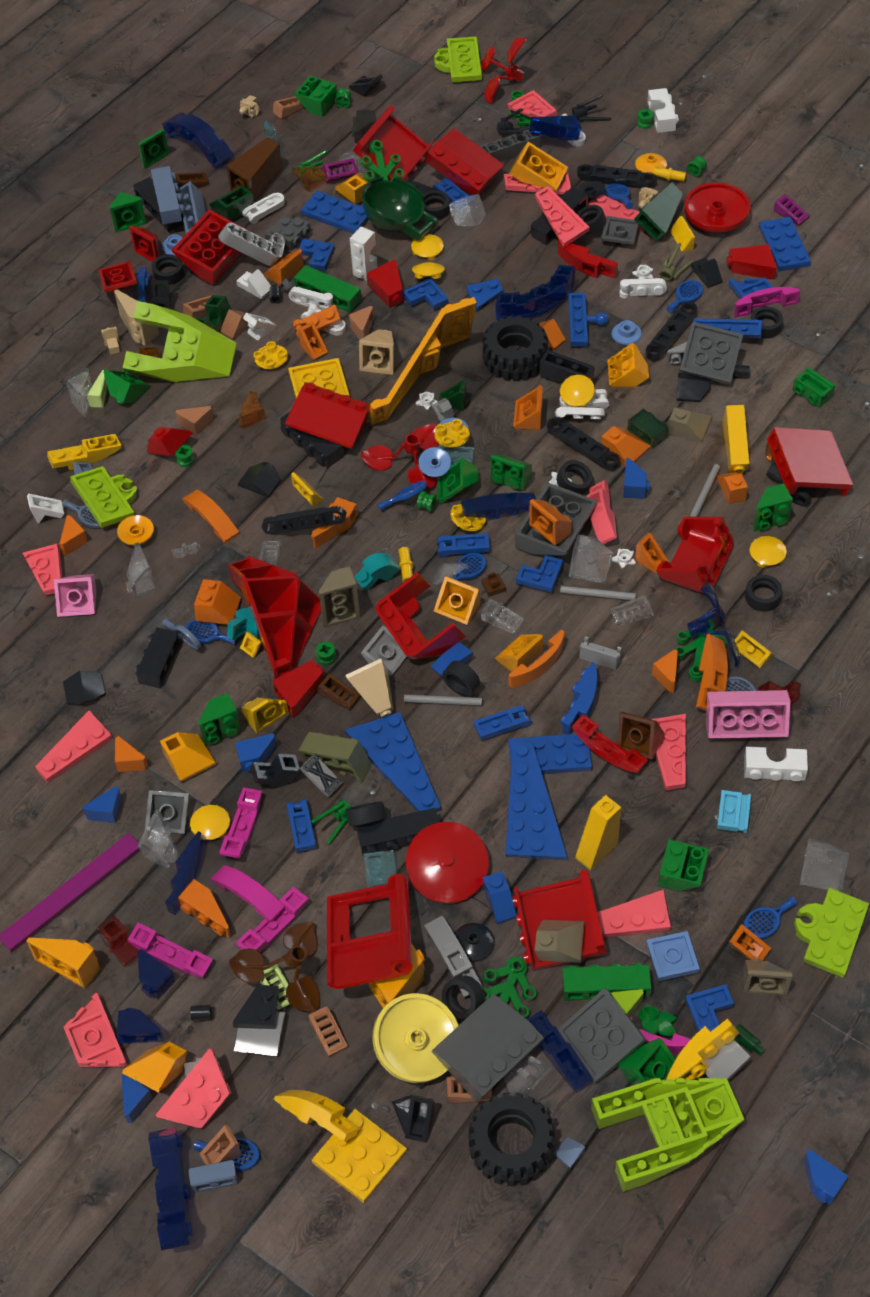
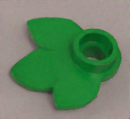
[638,1006,677,1036]

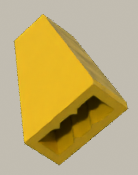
[722,405,749,473]
[575,795,621,871]

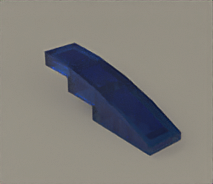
[461,492,536,519]
[165,831,204,915]
[527,1010,593,1092]

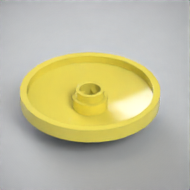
[372,993,458,1083]

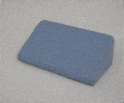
[189,1160,238,1193]

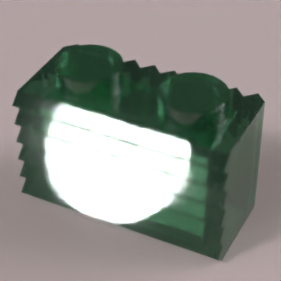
[627,408,669,448]

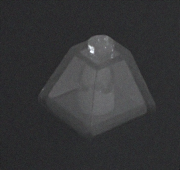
[569,534,613,584]
[125,542,156,599]
[138,810,177,868]
[799,839,850,892]

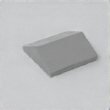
[361,625,407,677]

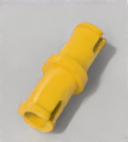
[653,166,686,182]
[398,547,414,583]

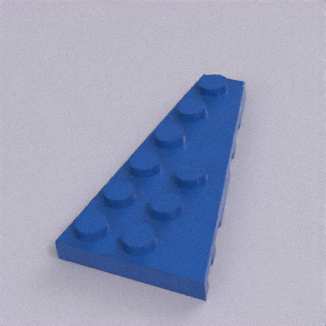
[345,712,441,812]
[505,742,567,860]

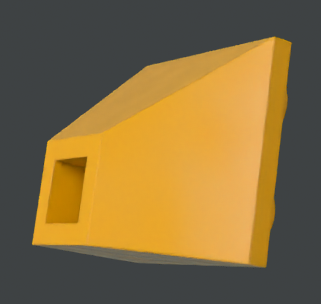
[335,172,368,204]
[607,343,649,387]
[160,732,216,782]
[122,1042,187,1092]

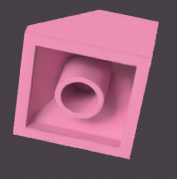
[54,574,96,617]

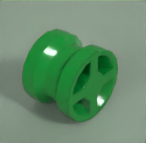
[335,88,351,108]
[637,109,653,129]
[687,156,707,177]
[175,445,194,467]
[417,491,437,512]
[316,641,336,666]

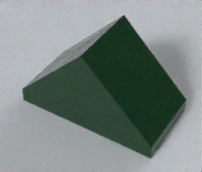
[438,380,467,411]

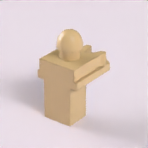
[239,95,260,117]
[638,187,658,209]
[101,327,120,355]

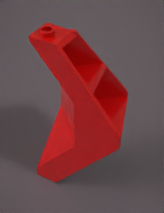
[228,556,321,679]

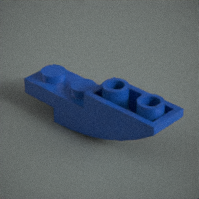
[561,662,597,734]

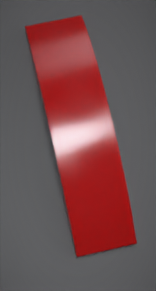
[572,714,648,773]

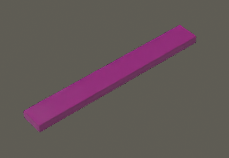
[0,833,142,953]

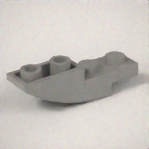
[424,915,483,998]

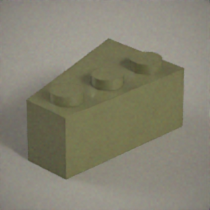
[298,732,372,783]

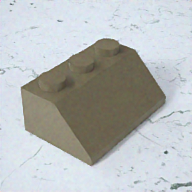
[319,566,360,628]

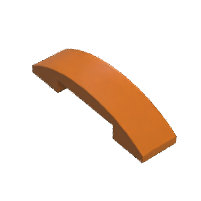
[182,490,239,543]
[508,629,565,688]

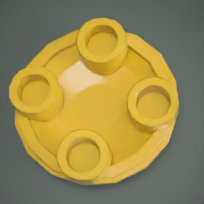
[411,234,444,260]
[412,262,445,279]
[254,341,288,369]
[560,375,595,407]
[434,419,470,448]
[450,502,486,531]
[749,536,787,568]
[190,805,230,840]

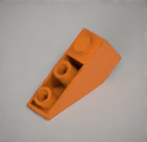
[311,497,358,548]
[178,879,231,939]

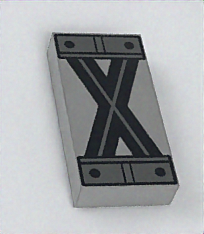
[299,754,342,797]

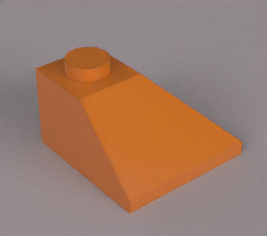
[601,426,651,467]

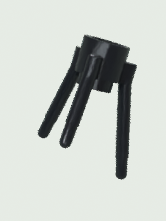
[572,94,611,122]
[497,108,530,135]

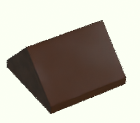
[617,711,665,759]

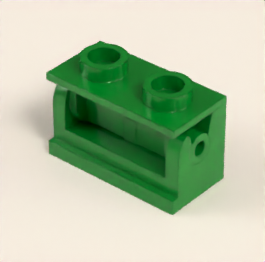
[792,367,835,408]

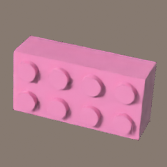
[706,690,791,738]

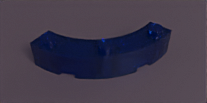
[162,112,234,167]
[495,265,575,319]
[148,1127,193,1250]

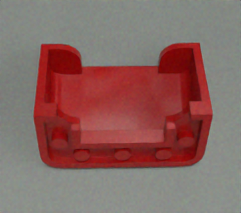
[656,517,733,593]

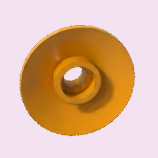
[635,153,667,174]
[117,515,154,545]

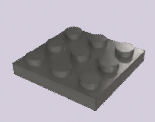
[679,322,743,385]
[556,988,647,1083]

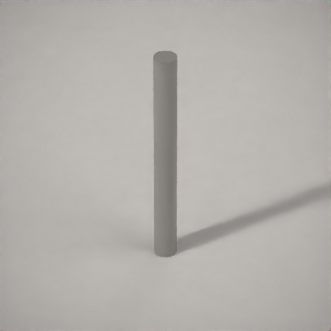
[689,464,720,517]
[560,586,636,601]
[404,694,482,706]

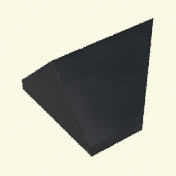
[392,1094,434,1142]

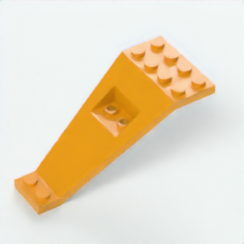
[368,297,477,426]

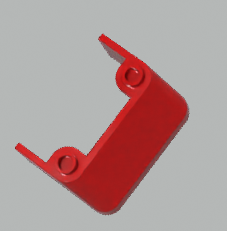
[376,572,466,659]

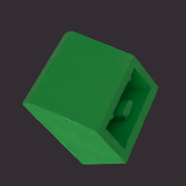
[294,75,337,117]
[490,454,532,491]
[753,483,793,532]
[198,693,241,746]
[658,839,709,891]

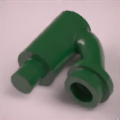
[734,1024,766,1070]

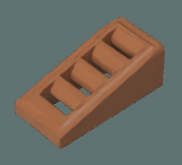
[273,96,304,119]
[183,295,211,318]
[308,1006,348,1057]
[447,1076,492,1103]

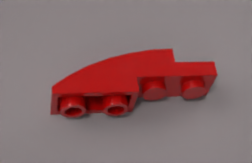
[558,240,618,279]

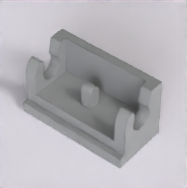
[579,636,622,670]

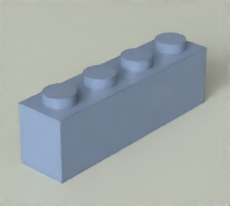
[151,166,184,224]
[178,182,206,234]

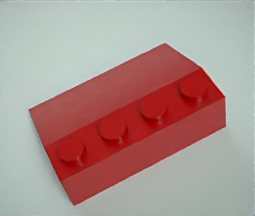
[425,128,505,199]
[172,210,249,285]
[285,382,370,449]

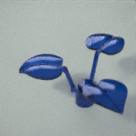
[687,583,740,667]

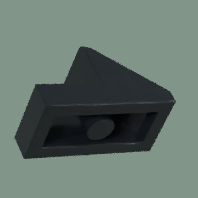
[691,257,723,288]

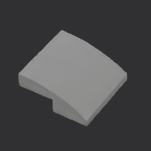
[234,1011,286,1056]
[704,1040,751,1081]

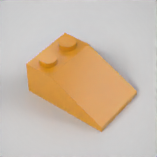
[509,141,568,191]
[27,938,101,989]

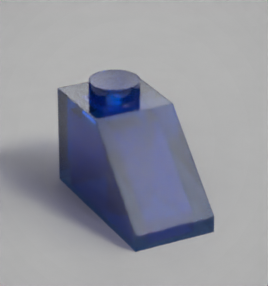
[138,949,175,1000]
[117,1008,164,1044]

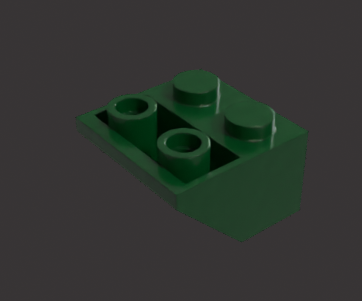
[209,185,254,221]

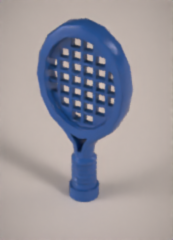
[605,183,633,209]
[666,280,703,313]
[377,481,427,511]
[452,553,487,581]
[185,619,238,645]
[743,896,797,940]
[194,1137,260,1172]

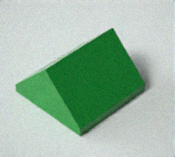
[109,192,146,233]

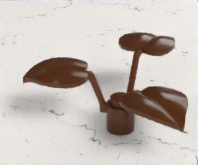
[229,922,320,1013]

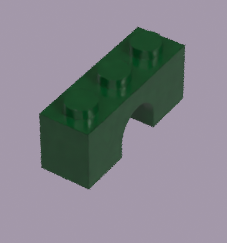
[195,295,232,332]

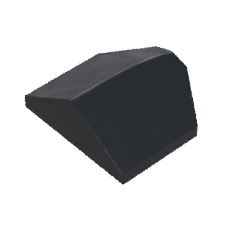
[349,74,383,96]
[676,373,710,402]
[238,462,281,498]
[63,671,106,705]

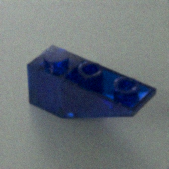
[529,115,582,141]

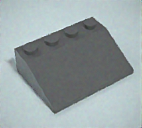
[515,482,597,555]
[431,994,544,1101]

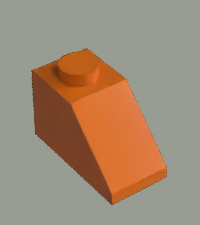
[716,472,748,505]

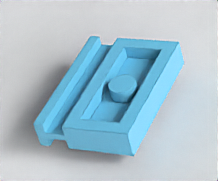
[717,790,751,833]

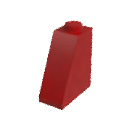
[726,244,777,280]
[367,259,403,308]
[272,660,324,718]

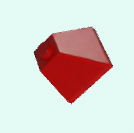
[129,226,160,262]
[147,427,193,456]

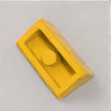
[670,216,695,252]
[291,472,324,506]
[730,630,774,668]

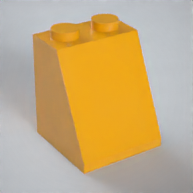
[369,944,426,1008]

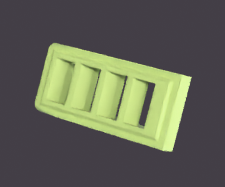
[87,370,108,407]
[260,964,290,1011]

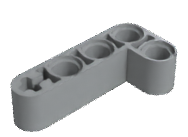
[219,223,285,266]

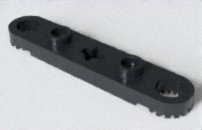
[577,164,656,188]
[645,301,698,360]
[547,417,620,470]
[262,506,347,534]

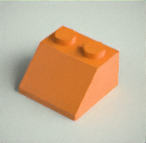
[529,499,572,546]
[194,579,241,625]

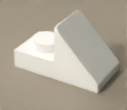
[236,269,271,299]
[243,313,277,341]
[27,493,64,524]

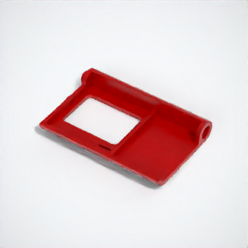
[327,874,413,989]

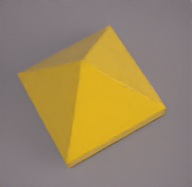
[240,632,262,658]

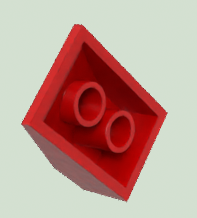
[98,261,137,294]

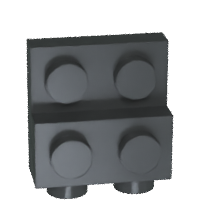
[265,215,311,251]

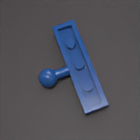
[568,293,609,347]
[694,318,763,338]

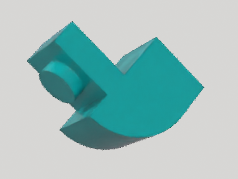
[354,553,400,591]
[227,608,260,641]

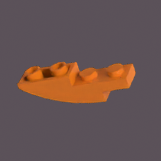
[696,634,728,711]

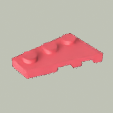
[507,90,558,122]
[23,544,62,595]

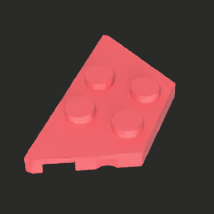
[64,993,127,1067]
[155,1048,231,1129]

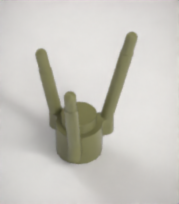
[659,243,694,281]

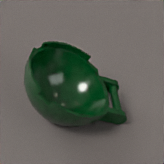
[362,177,438,241]

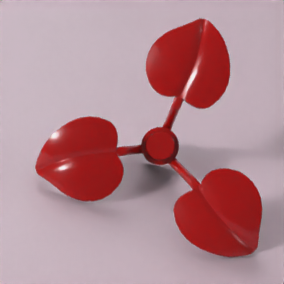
[481,38,527,104]
[361,423,438,489]

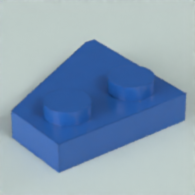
[137,267,150,303]
[728,278,774,299]
[466,279,503,312]

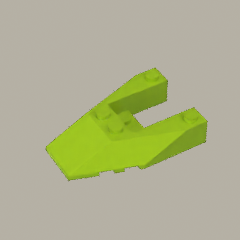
[123,301,237,383]
[591,1078,744,1192]

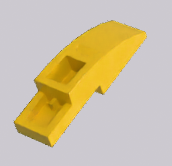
[47,434,122,470]
[666,1018,739,1080]
[274,1090,359,1142]

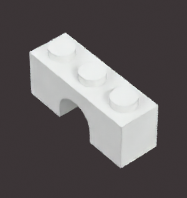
[647,88,679,133]
[350,227,378,281]
[744,747,808,781]

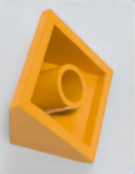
[433,576,480,625]
[495,634,543,672]

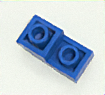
[431,642,474,676]

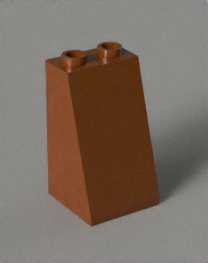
[227,137,282,203]

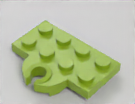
[434,37,482,82]
[70,466,137,528]
[794,888,869,978]

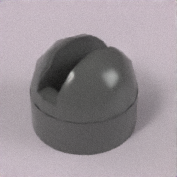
[280,277,295,292]

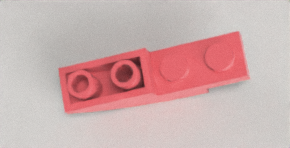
[586,480,617,545]

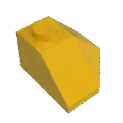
[241,697,289,733]

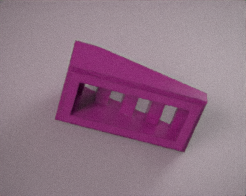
[322,158,358,183]
[774,194,810,226]

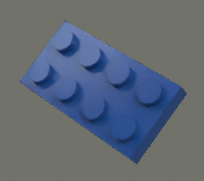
[301,191,369,234]
[759,217,811,272]
[508,734,592,774]

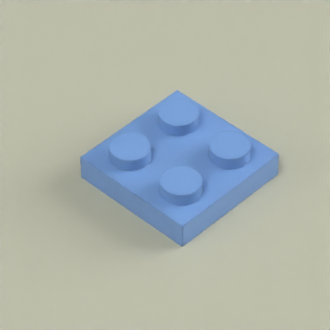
[646,931,700,981]

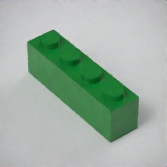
[294,265,362,313]
[562,963,651,1001]

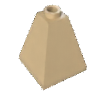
[359,329,394,375]
[346,658,393,718]

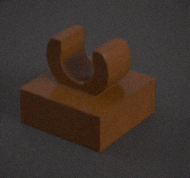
[481,572,506,597]

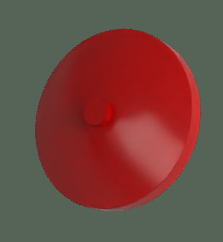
[684,182,750,232]
[406,822,489,905]

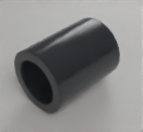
[269,285,281,304]
[733,365,750,378]
[190,1005,212,1021]

